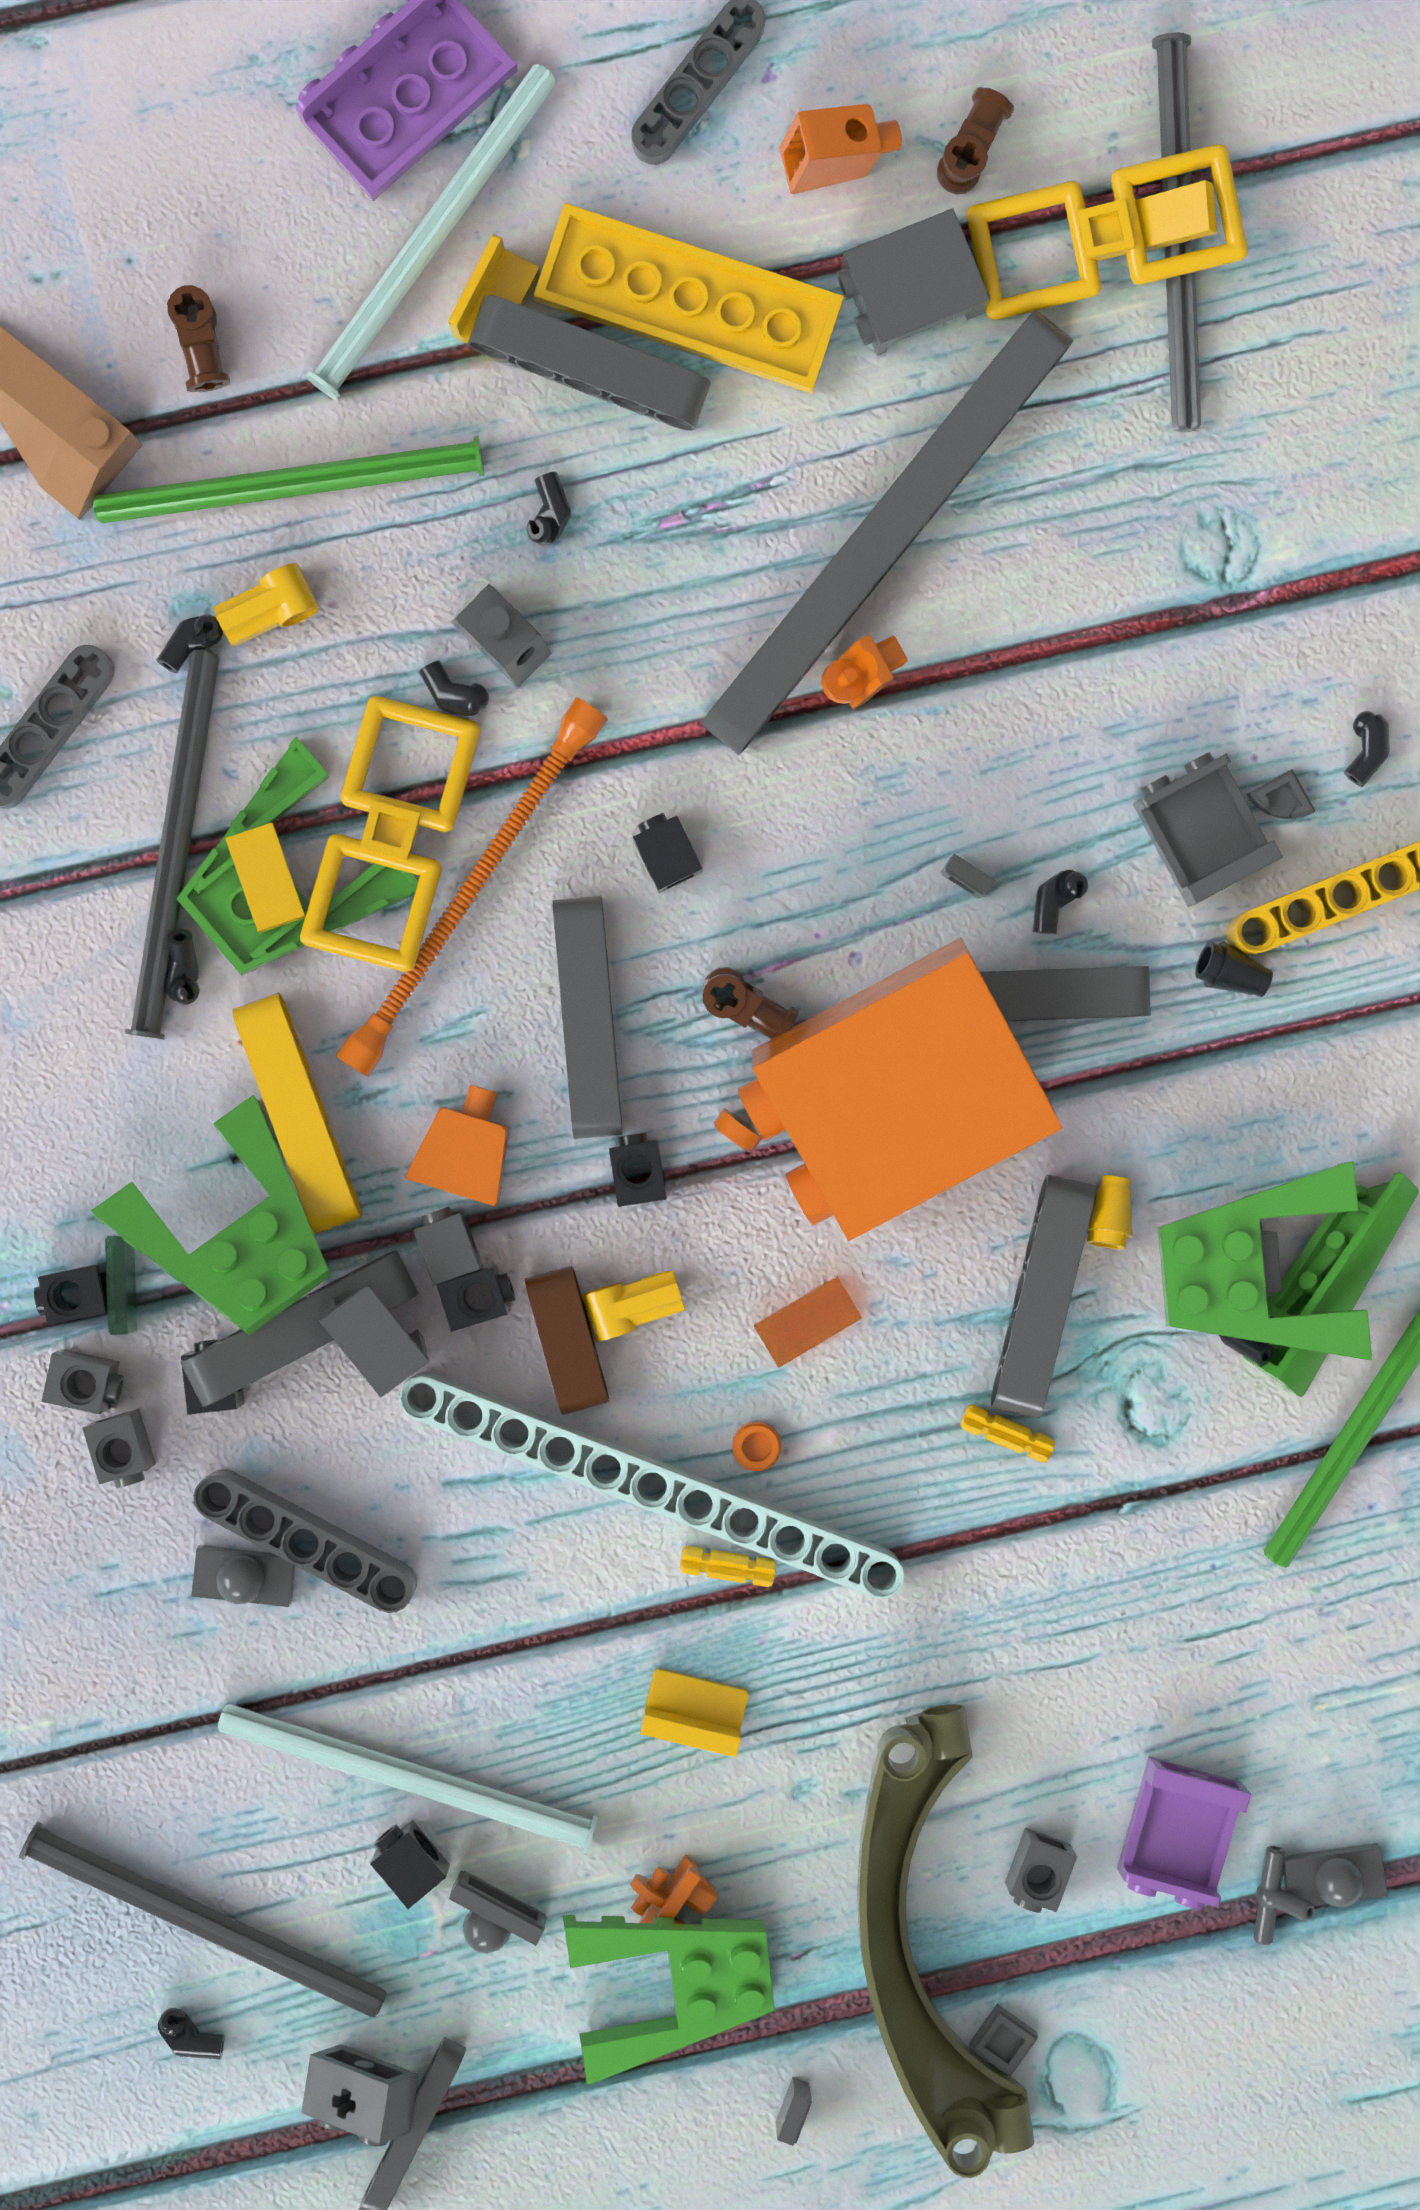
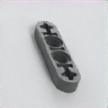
[632,0,765,165]
[0,645,114,809]
[358,2037,466,2210]

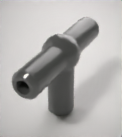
[1253,1846,1314,1945]

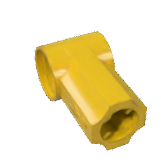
[213,563,320,647]
[581,1270,685,1342]

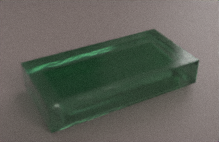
[105,1234,137,1335]

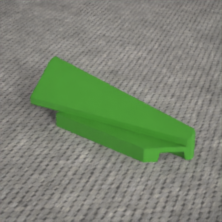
[1243,1172,1419,1397]

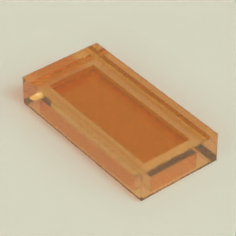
[753,1275,862,1368]

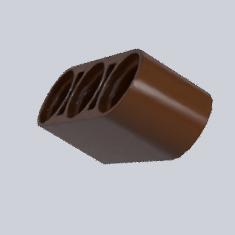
[525,1266,610,1415]

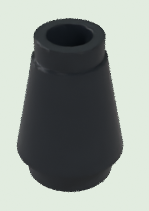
[1195,941,1273,997]

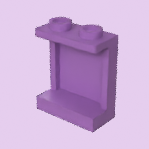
[1117,1756,1251,1910]

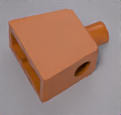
[779,104,902,195]
[405,1084,509,1206]

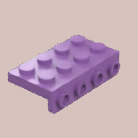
[295,0,518,202]

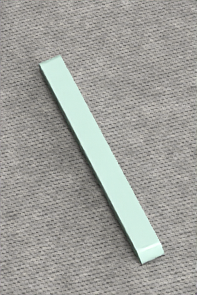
[399,1372,905,1599]

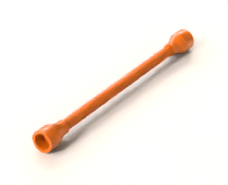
[336,697,608,1077]

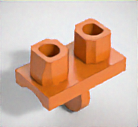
[821,635,908,709]
[630,1855,718,1924]

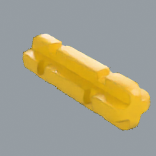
[960,1404,1055,1463]
[680,1546,776,1587]

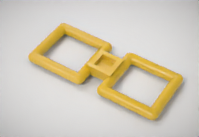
[966,144,1248,320]
[300,695,481,972]

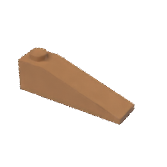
[0,326,142,520]

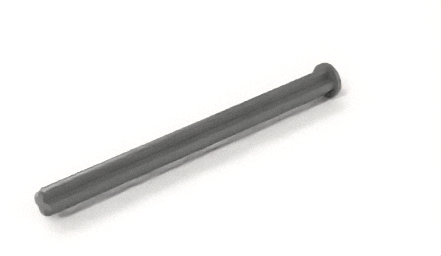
[1152,32,1201,432]
[125,650,219,1040]
[19,1821,386,2017]

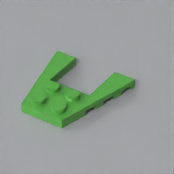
[177,737,418,976]
[91,1095,331,1336]
[1157,1161,1372,1360]
[563,1915,775,2085]

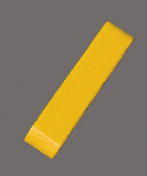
[1226,841,1420,956]
[232,992,362,1234]

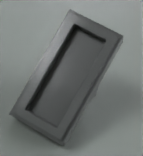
[191,1545,295,1607]
[1283,1843,1388,1908]
[449,1870,547,1954]

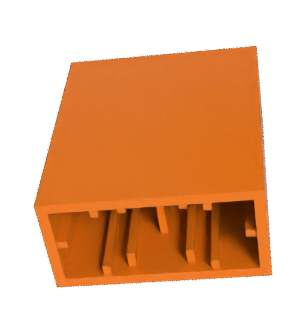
[738,937,1063,1241]

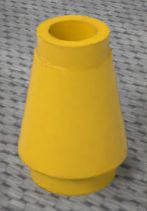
[1087,1175,1133,1250]

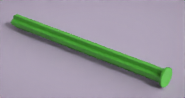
[93,436,485,523]
[1264,1308,1420,1568]

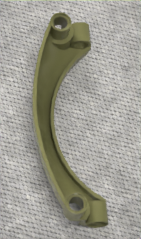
[857,1704,1035,2178]

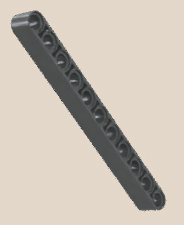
[701,309,1074,755]

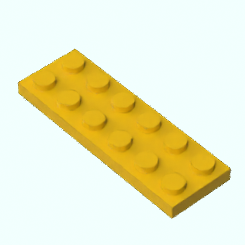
[533,202,844,394]

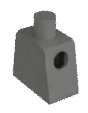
[451,584,552,688]

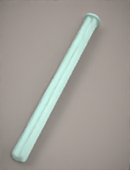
[305,64,556,400]
[218,1704,598,1855]

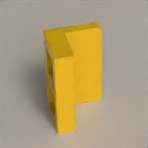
[448,234,541,344]
[640,1668,749,1757]

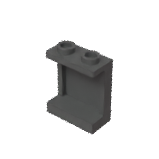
[837,208,990,356]
[1133,752,1283,907]

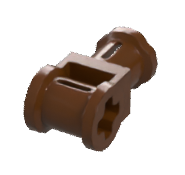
[937,87,1014,194]
[167,285,230,392]
[703,967,799,1039]

